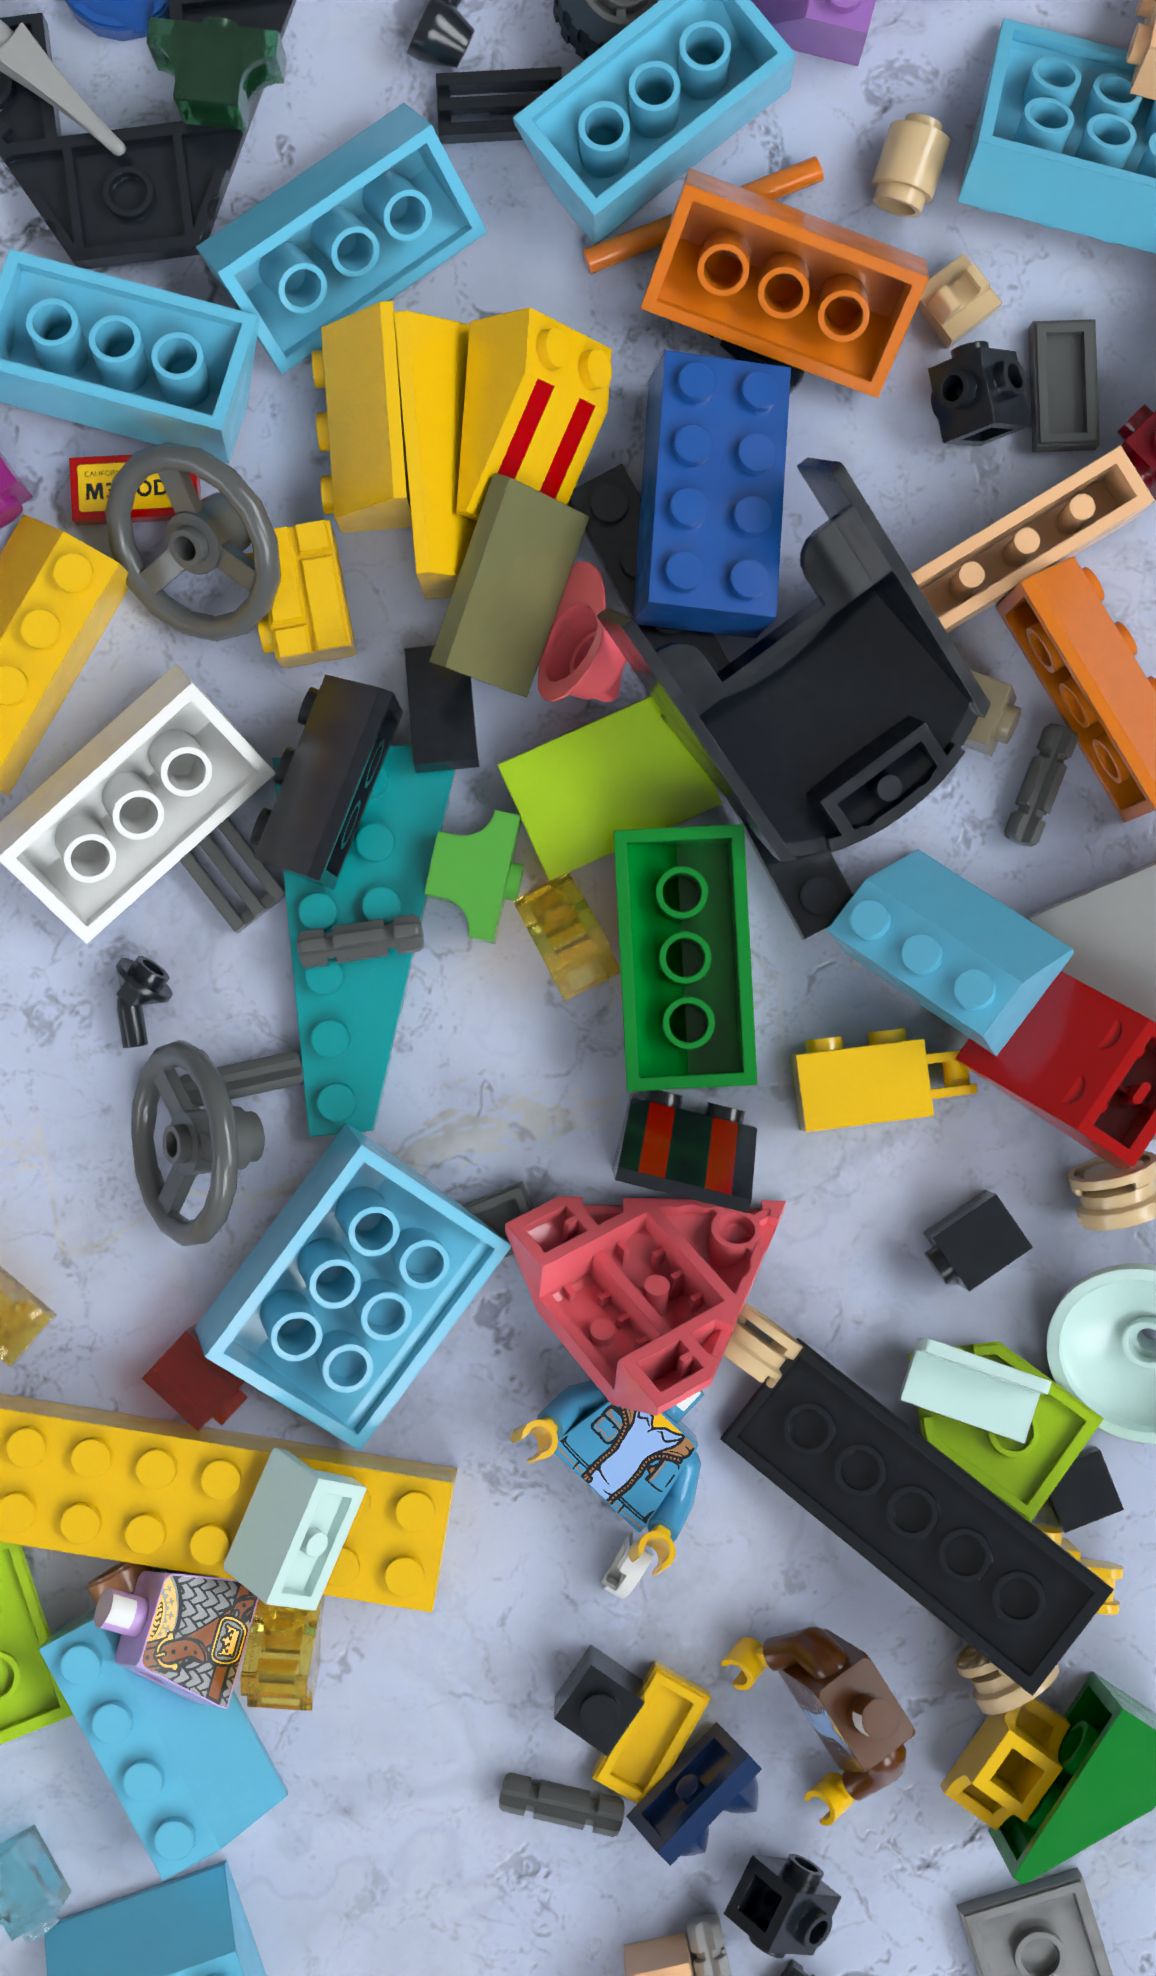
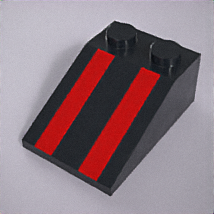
[612,1090,757,1213]

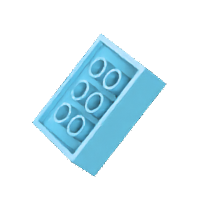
[958,18,1156,254]
[194,1123,511,1451]

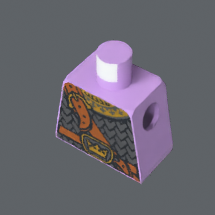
[94,1571,259,1709]

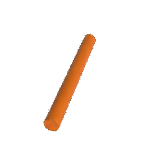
[582,156,824,274]

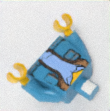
[510,1380,705,1576]

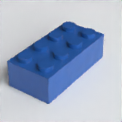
[633,350,791,639]

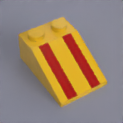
[456,307,612,521]

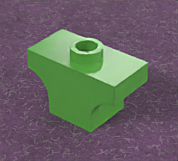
[424,810,524,944]

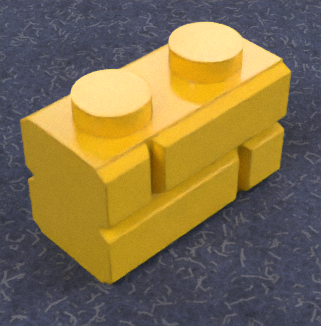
[246,520,357,668]

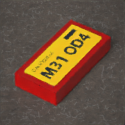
[69,454,201,526]

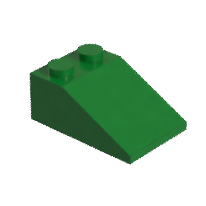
[988,1671,1156,1885]

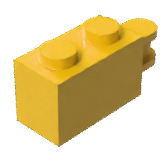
[790,1028,978,1132]

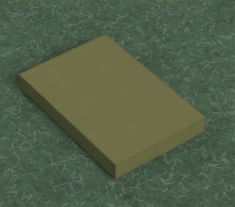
[429,473,590,698]

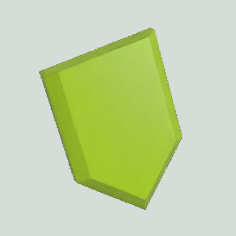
[908,1341,1104,1522]

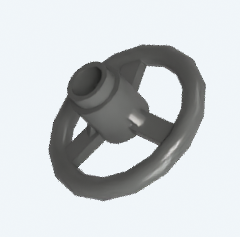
[105,442,281,642]
[131,1040,265,1246]

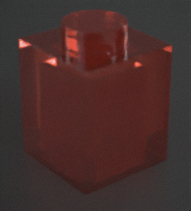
[141,1323,248,1432]

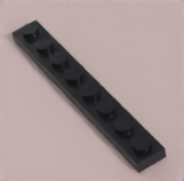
[569,464,853,940]

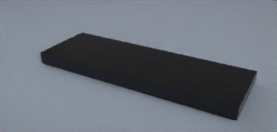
[720,1338,1114,1696]

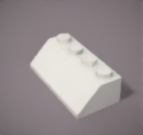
[0,663,276,944]

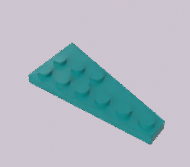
[272,744,456,1137]

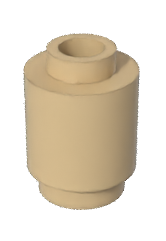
[871,113,951,218]

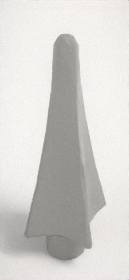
[0,19,126,156]

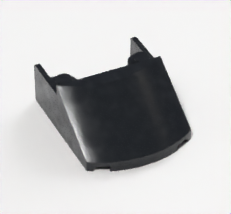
[597,457,991,862]

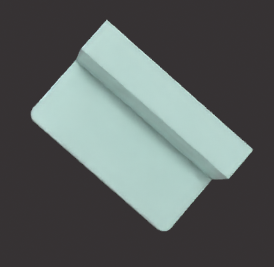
[898,1338,1052,1444]
[224,1448,367,1611]

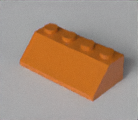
[640,168,930,398]
[996,556,1156,823]

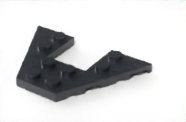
[0,0,296,269]

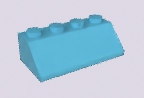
[513,0,796,245]
[196,103,488,375]
[0,248,259,464]
[39,1569,288,1881]

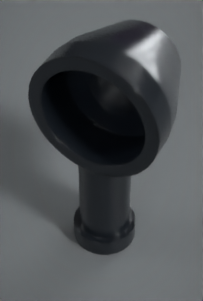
[407,0,475,68]

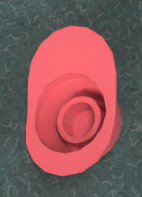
[538,561,627,702]

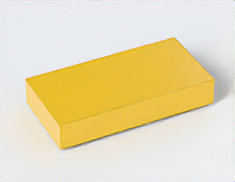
[592,1661,711,1804]

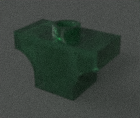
[146,17,287,130]

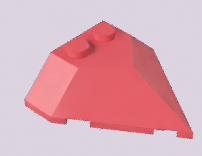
[505,1196,786,1416]

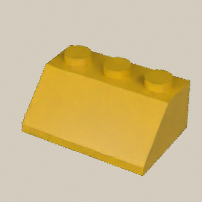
[312,301,412,533]

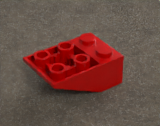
[954,971,1156,1169]

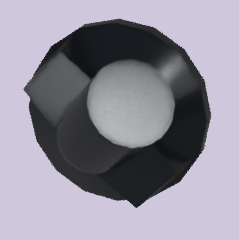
[116,956,173,1048]

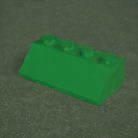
[613,824,758,1092]

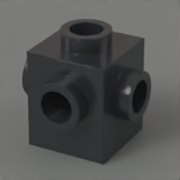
[928,341,1031,446]
[723,1854,841,1958]

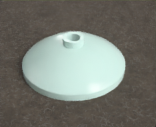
[1046,1263,1156,1444]

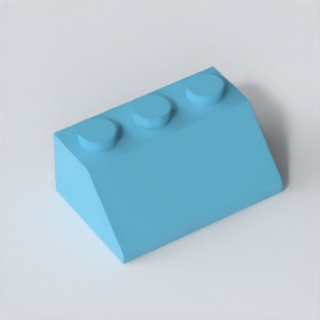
[827,849,1075,1057]
[44,1860,267,1976]

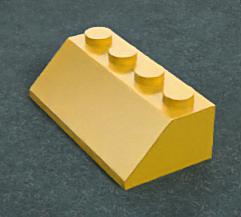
[394,310,477,600]
[0,514,129,796]

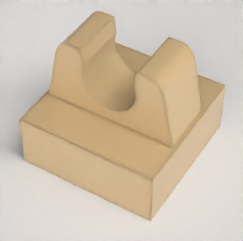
[917,253,1002,348]

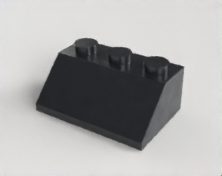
[250,674,403,890]

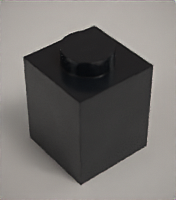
[923,1190,1033,1292]
[554,1645,645,1757]

